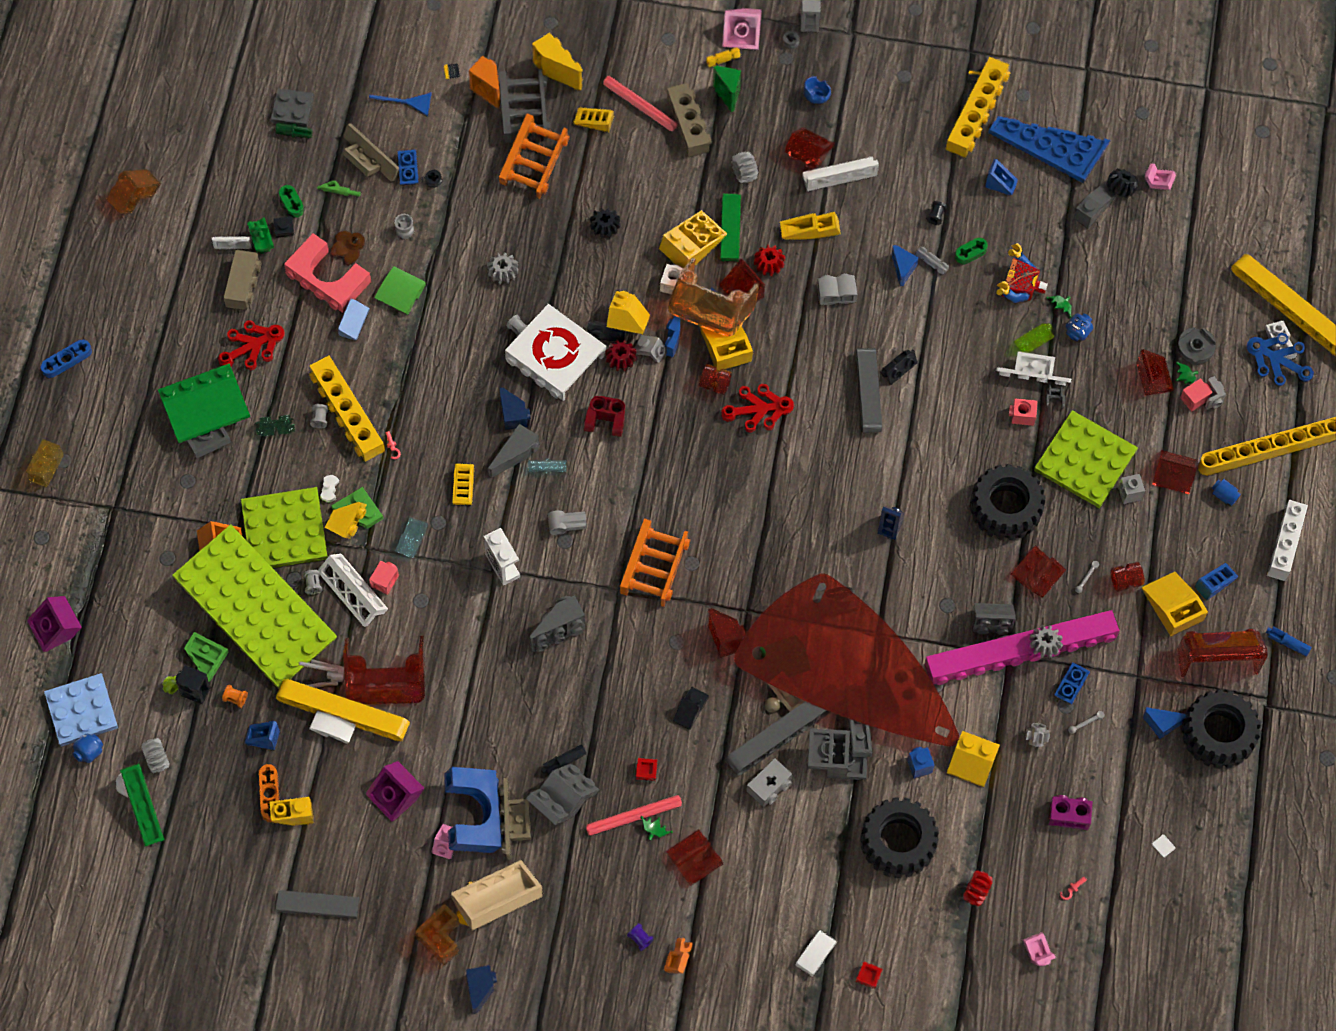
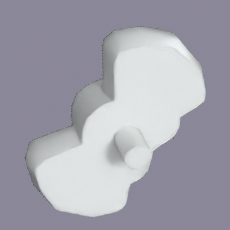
[320,475,339,503]

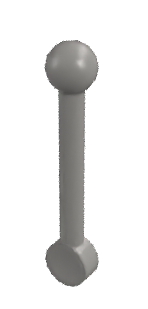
[1075,561,1099,593]
[1068,711,1105,734]

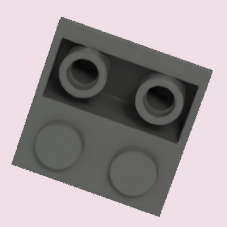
[972,603,1016,635]

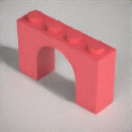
[284,233,371,313]

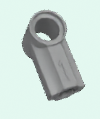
[548,510,587,535]

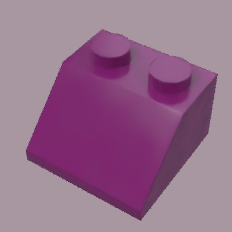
[27,596,82,652]
[365,761,425,821]

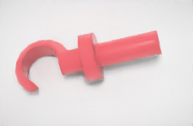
[385,431,401,460]
[1060,876,1087,900]

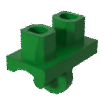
[247,217,274,254]

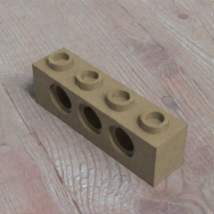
[667,83,712,157]

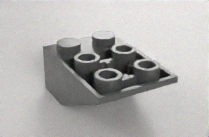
[530,595,585,653]

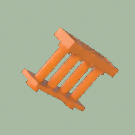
[499,114,569,199]
[620,519,690,607]

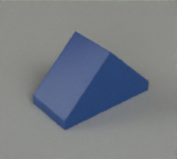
[985,159,1018,195]
[891,245,918,286]
[1143,707,1186,739]
[245,721,280,750]

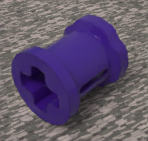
[627,924,654,951]

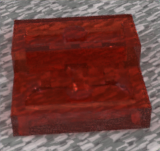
[1010,545,1066,598]
[666,829,723,886]

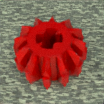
[754,244,785,277]
[963,870,993,907]

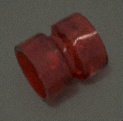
[699,364,732,395]
[1110,561,1145,592]

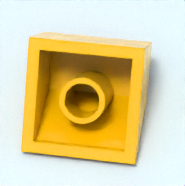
[607,291,650,334]
[947,731,1000,787]

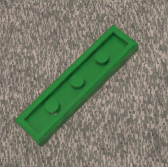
[721,194,741,262]
[120,764,165,846]

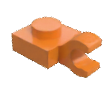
[664,938,692,974]

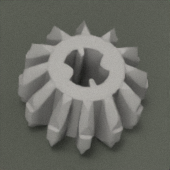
[732,152,758,183]
[487,252,518,285]
[1029,625,1063,659]
[142,738,169,773]

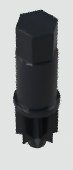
[541,744,586,775]

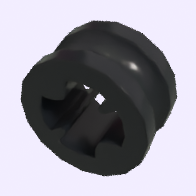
[425,170,442,188]

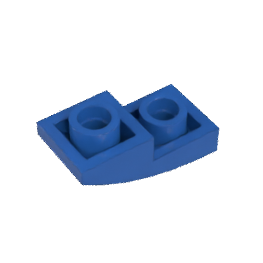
[398,150,419,185]
[665,313,680,357]
[1054,662,1090,705]

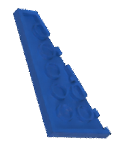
[989,116,1110,183]

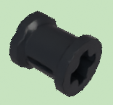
[926,201,947,225]

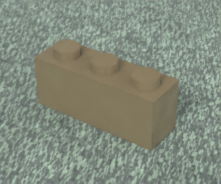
[224,250,261,310]

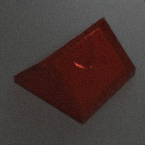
[719,259,765,311]
[1136,349,1174,396]
[1152,450,1198,494]

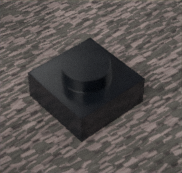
[274,216,295,238]

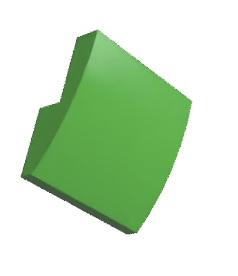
[374,267,427,314]

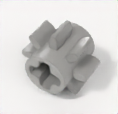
[1025,723,1050,747]

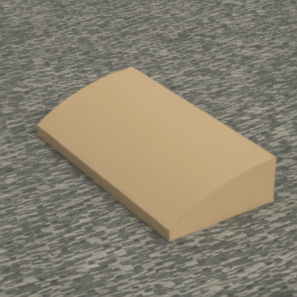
[451,860,542,930]

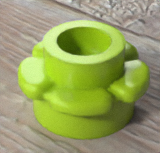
[162,676,178,694]

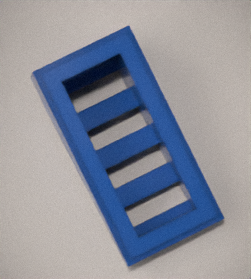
[1195,563,1238,600]

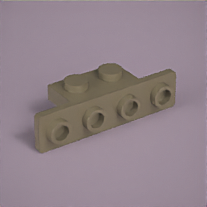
[343,124,399,182]
[500,778,531,860]

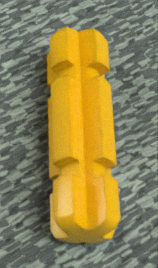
[706,47,740,67]

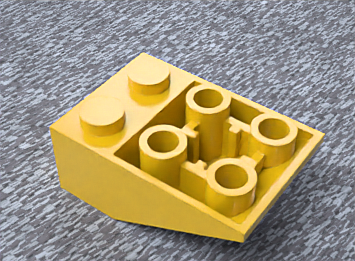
[532,33,583,91]
[659,210,727,272]
[699,316,753,371]
[1141,572,1208,636]

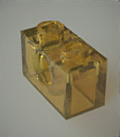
[26,439,64,487]

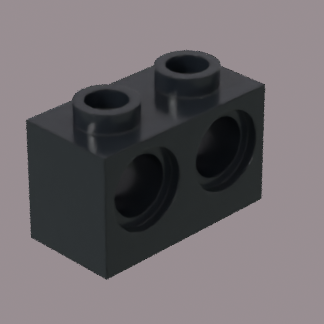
[175,665,211,705]

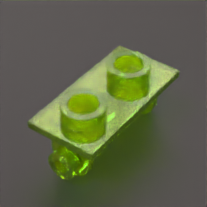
[1014,323,1055,353]

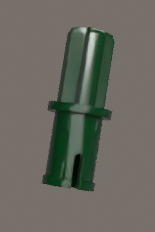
[276,122,313,138]

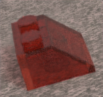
[784,127,835,169]
[707,608,746,658]

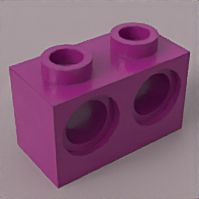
[1048,795,1093,830]

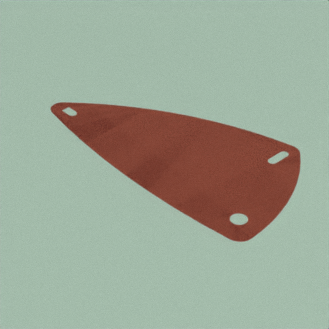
[734,573,959,747]

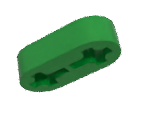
[279,185,304,218]
[955,238,988,265]

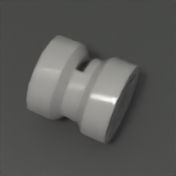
[395,214,414,239]

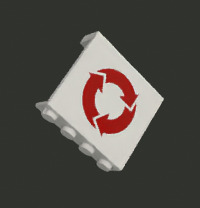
[505,304,606,401]

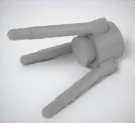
[299,660,344,688]

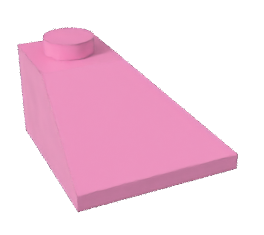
[723,8,761,49]

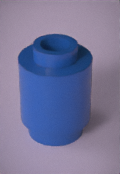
[1212,479,1241,506]

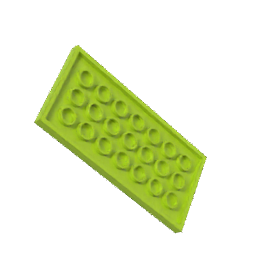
[172,524,337,689]

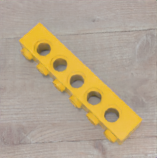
[946,57,1010,158]
[309,356,385,462]

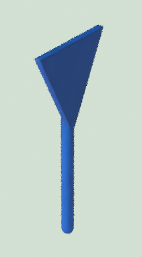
[369,92,432,116]

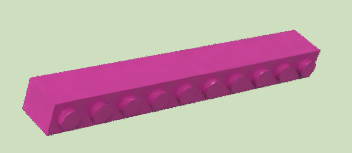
[924,610,1119,685]

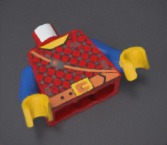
[996,244,1048,303]

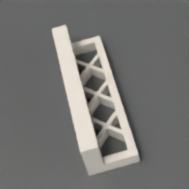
[802,157,879,191]
[318,554,388,627]

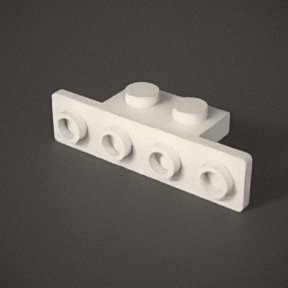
[996,352,1071,386]

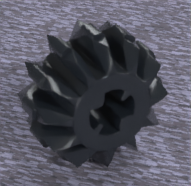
[1106,168,1139,199]
[590,207,621,239]

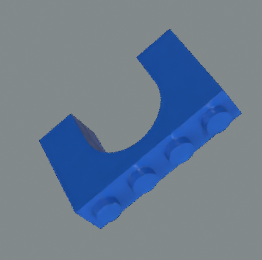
[444,767,503,853]

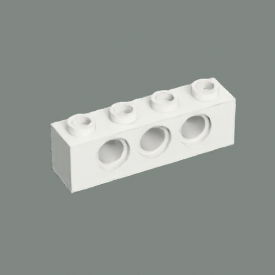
[1267,500,1308,581]

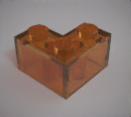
[106,169,161,214]
[415,904,460,966]

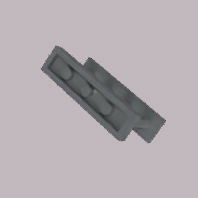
[499,69,551,143]

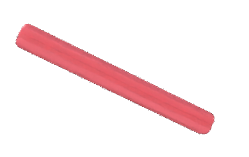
[603,76,677,131]
[586,795,682,836]

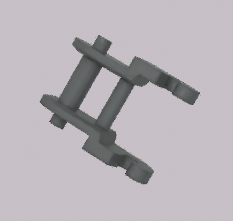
[1046,385,1065,408]

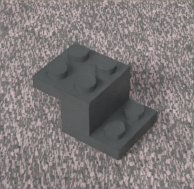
[808,728,867,780]
[527,764,599,825]

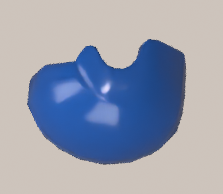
[804,76,831,104]

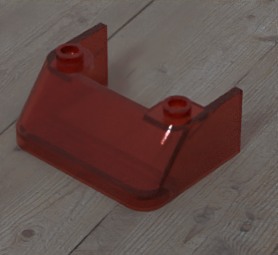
[1177,629,1268,677]
[343,636,425,704]

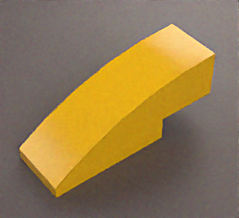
[780,212,841,240]

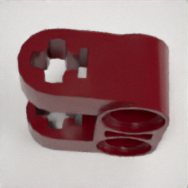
[584,396,625,437]

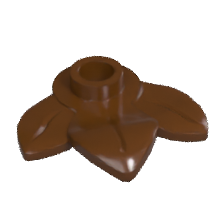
[331,231,365,265]

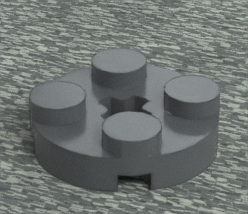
[1177,327,1216,365]

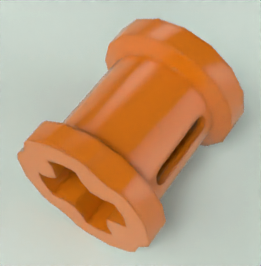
[222,685,248,708]

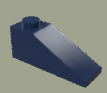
[877,506,905,540]

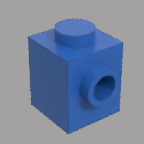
[907,747,934,778]

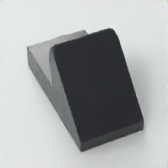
[673,687,709,730]

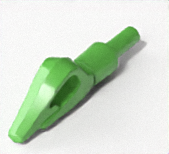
[317,181,361,197]

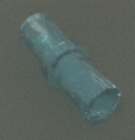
[528,458,567,474]

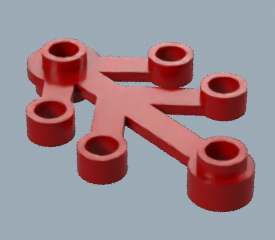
[218,320,285,371]
[721,384,794,433]

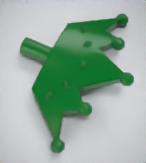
[1046,295,1072,318]
[1176,362,1198,384]
[641,816,673,840]

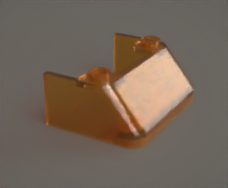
[668,258,759,336]

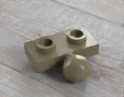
[765,671,807,713]

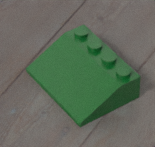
[158,364,251,443]

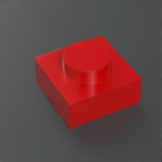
[636,758,658,781]
[856,961,883,989]

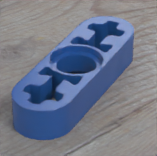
[41,340,92,378]

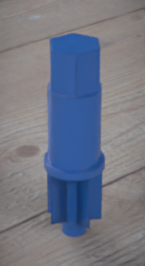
[1266,626,1312,657]

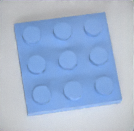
[44,673,118,747]

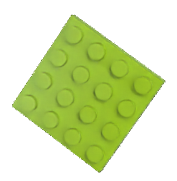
[1034,410,1138,508]
[241,487,328,568]

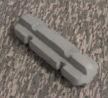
[916,247,949,274]

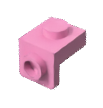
[1145,164,1176,190]
[432,824,453,859]
[1023,932,1055,966]

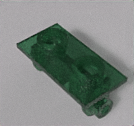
[255,415,295,437]

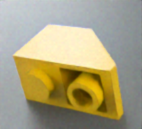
[325,502,367,539]
[269,797,314,826]

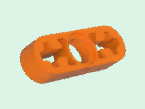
[259,764,279,822]

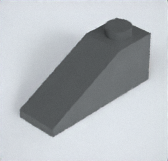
[1074,181,1118,229]
[488,424,540,477]

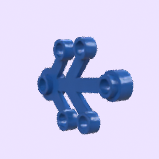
[1247,333,1314,386]

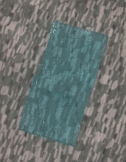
[395,517,429,558]

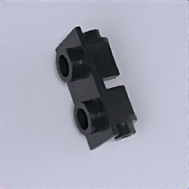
[588,320,626,342]
[880,350,918,385]

